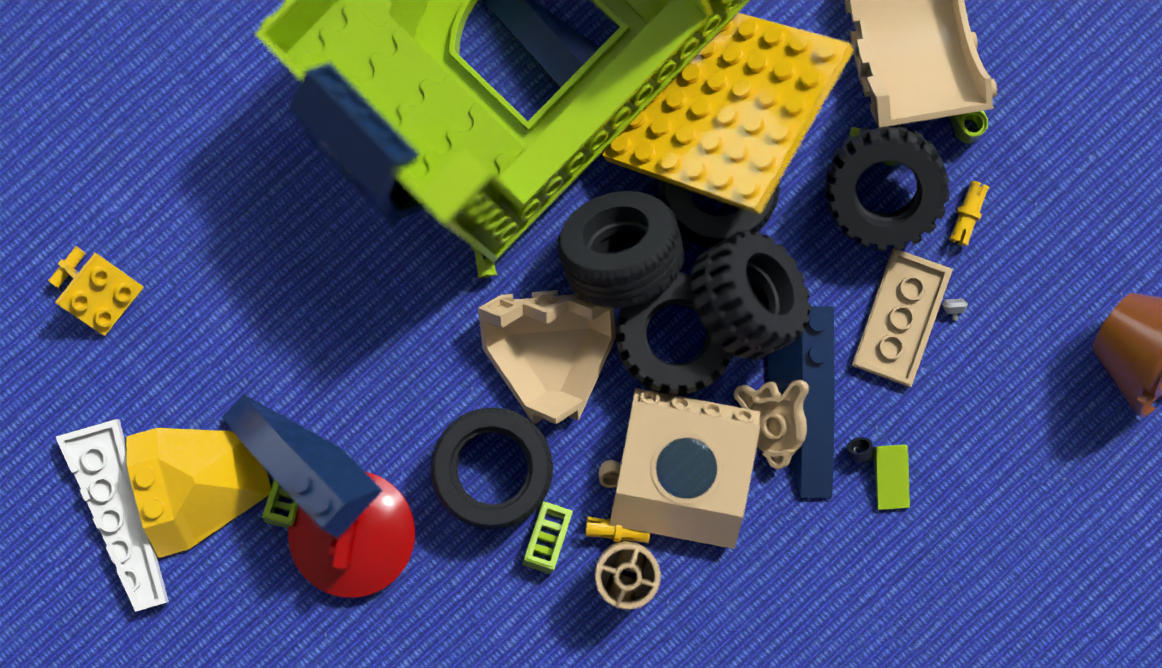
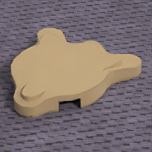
[734,380,809,469]

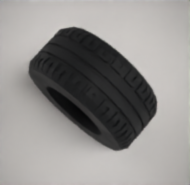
[658,180,780,248]
[557,191,684,309]

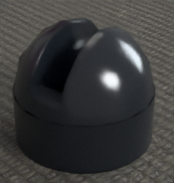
[847,437,873,465]

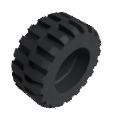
[825,125,950,251]
[690,230,811,360]
[616,273,734,395]

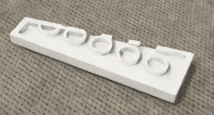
[56,419,169,612]

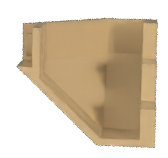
[478,290,616,425]

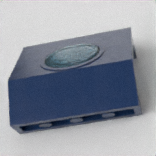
[288,62,424,229]

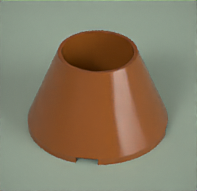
[1092,293,1162,418]

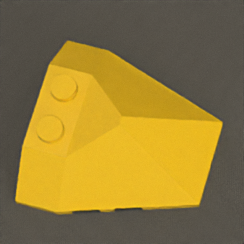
[126,428,272,558]

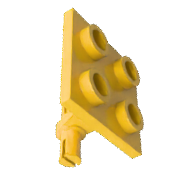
[48,246,144,336]

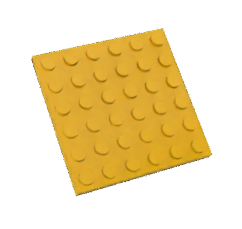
[602,13,854,214]

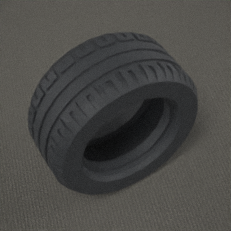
[430,407,553,529]

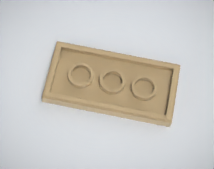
[851,248,953,387]

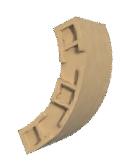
[845,0,997,128]

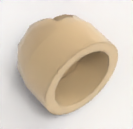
[598,460,621,488]

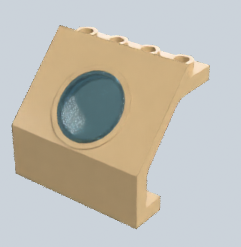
[609,388,761,549]

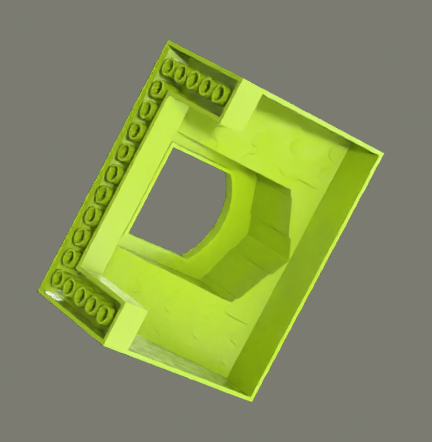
[255,0,750,263]

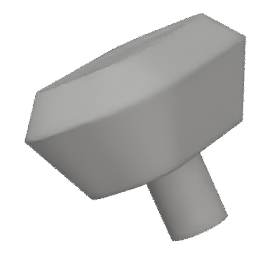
[942,298,968,320]

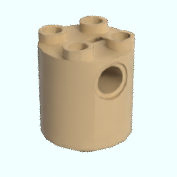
[595,541,661,609]

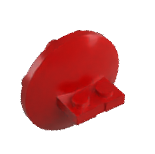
[288,471,416,598]

